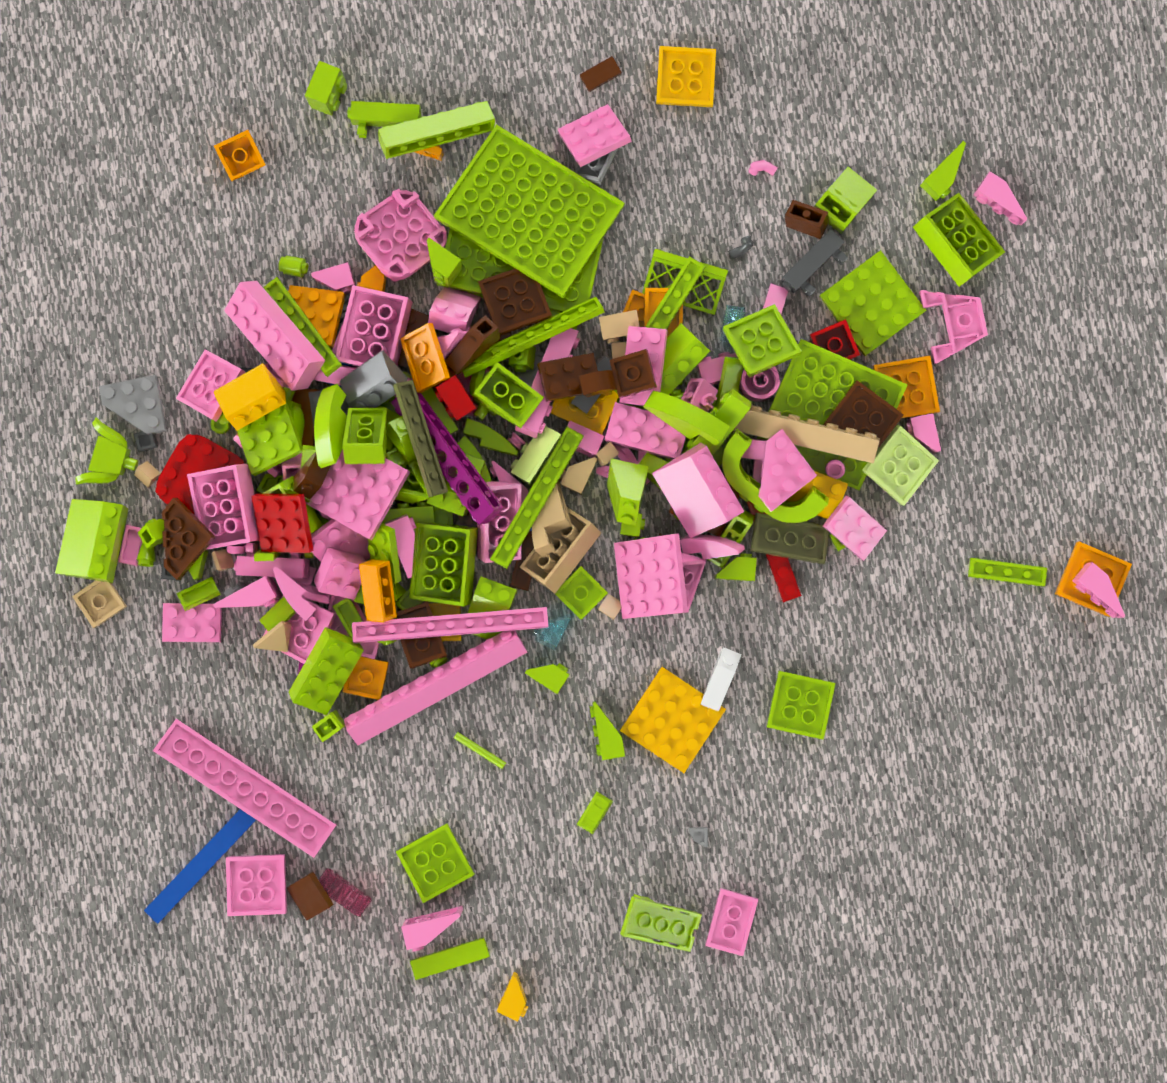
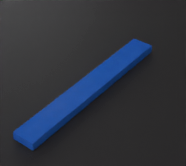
[144,809,256,924]

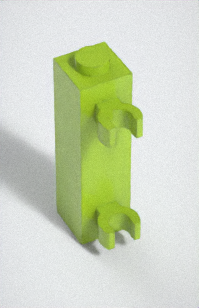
[347,101,421,138]

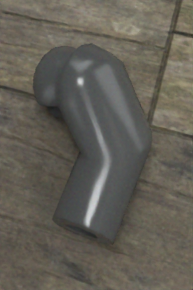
[728,235,754,259]

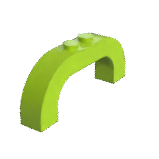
[722,428,829,523]

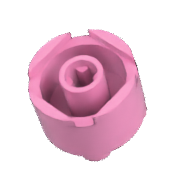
[739,366,780,402]

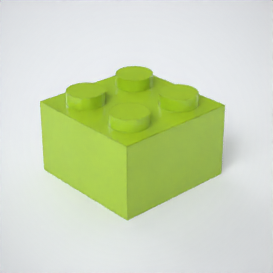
[305,61,347,116]

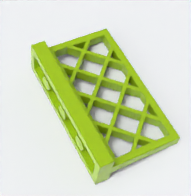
[642,249,728,315]

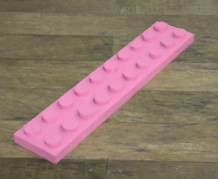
[153,719,337,858]

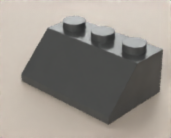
[340,350,408,408]

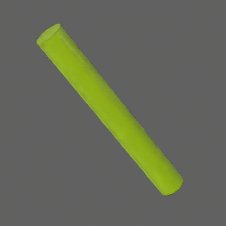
[454,732,506,769]

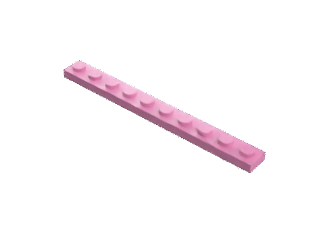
[352,607,548,643]

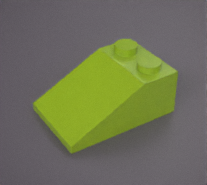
[472,362,544,429]
[342,408,388,464]
[427,454,486,516]
[468,576,517,640]

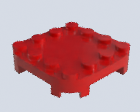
[155,434,246,515]

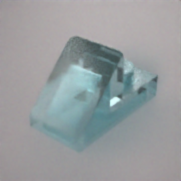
[720,305,746,342]

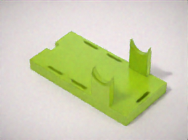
[620,894,702,952]

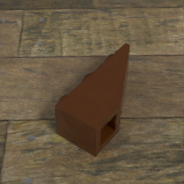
[445,315,500,375]

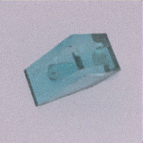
[533,614,572,650]

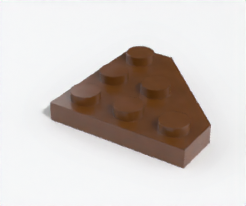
[162,498,216,580]

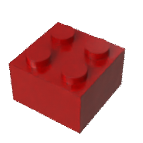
[808,319,860,360]
[435,374,476,420]

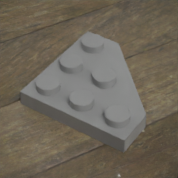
[99,375,167,435]

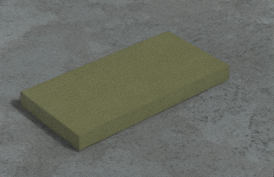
[750,513,829,565]

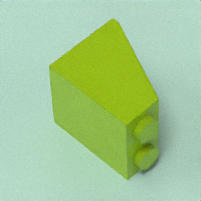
[607,458,649,526]

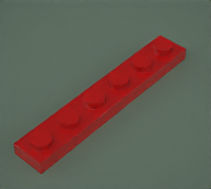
[746,501,802,602]

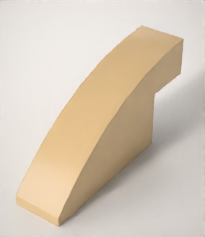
[532,481,572,556]

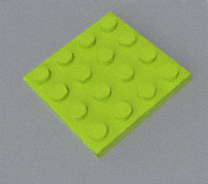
[819,250,927,356]

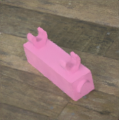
[234,543,310,579]

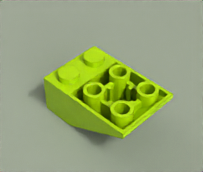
[814,167,877,234]

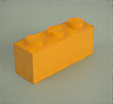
[359,559,397,623]

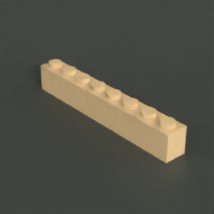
[733,405,880,463]

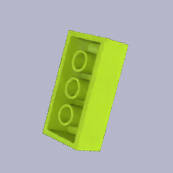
[288,627,364,715]

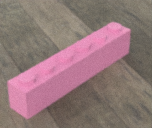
[515,328,580,438]

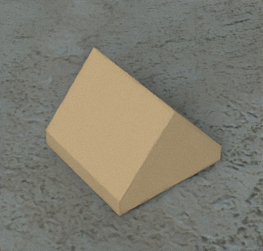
[134,461,161,488]

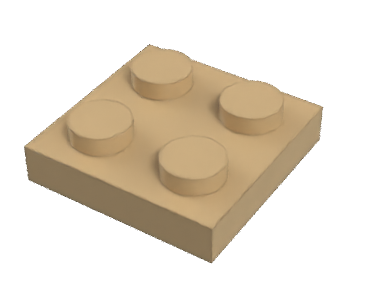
[72,580,127,628]

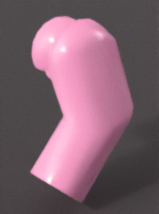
[749,160,778,176]

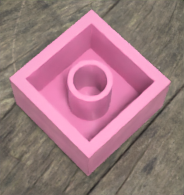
[314,548,366,600]

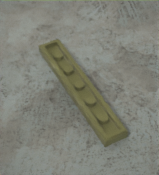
[393,380,448,497]

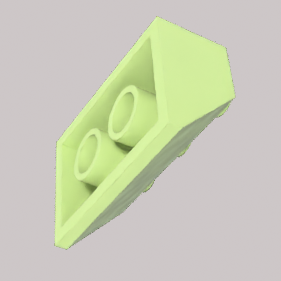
[510,426,561,486]

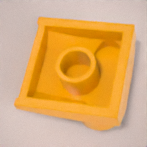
[214,130,266,181]

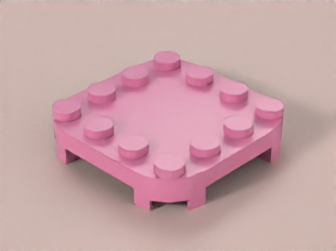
[354,189,447,282]

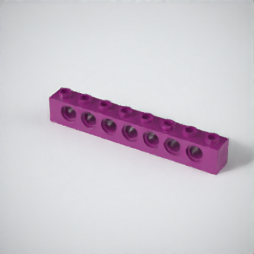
[391,388,504,525]

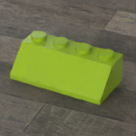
[660,323,710,395]

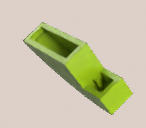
[314,384,347,468]
[643,390,730,445]

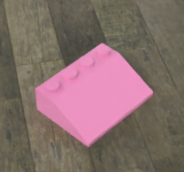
[336,285,413,367]
[652,443,744,538]
[187,463,259,550]

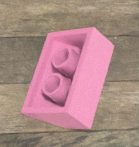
[665,552,707,615]

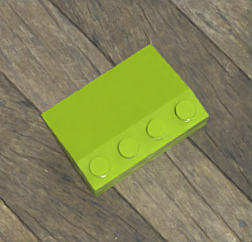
[913,193,1005,287]
[55,499,129,583]
[409,522,478,607]

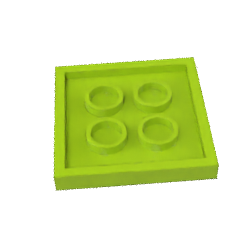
[723,304,802,377]
[237,400,303,476]
[766,671,836,740]
[396,823,475,903]

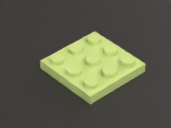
[862,425,939,506]

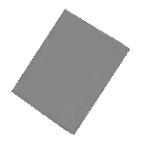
[575,149,618,187]

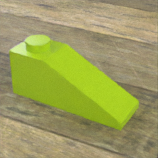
[920,141,966,201]
[707,509,755,569]

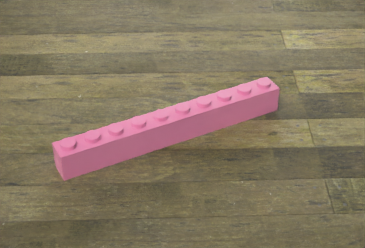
[344,630,527,746]

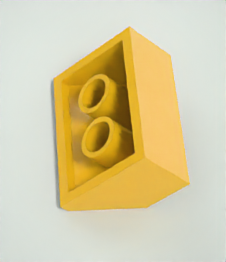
[214,363,286,431]
[786,471,848,519]

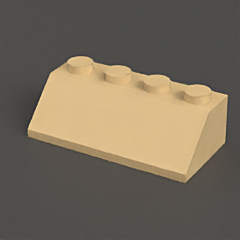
[520,507,601,593]

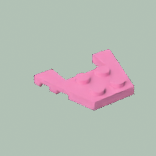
[919,290,988,364]

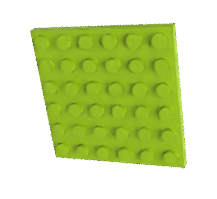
[756,339,908,491]

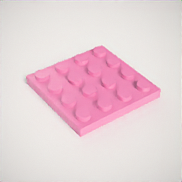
[306,449,410,540]
[614,534,688,619]

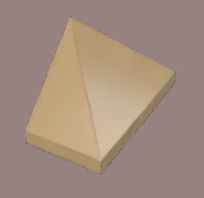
[253,621,292,652]

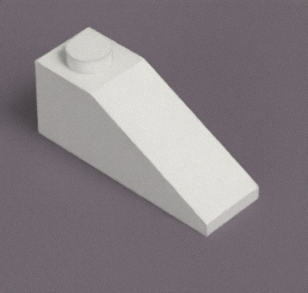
[700,647,742,711]

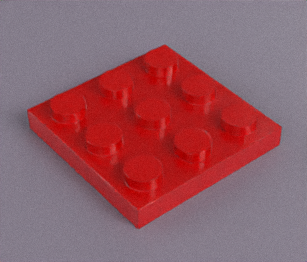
[251,494,314,553]

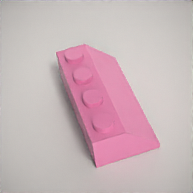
[477,481,521,563]

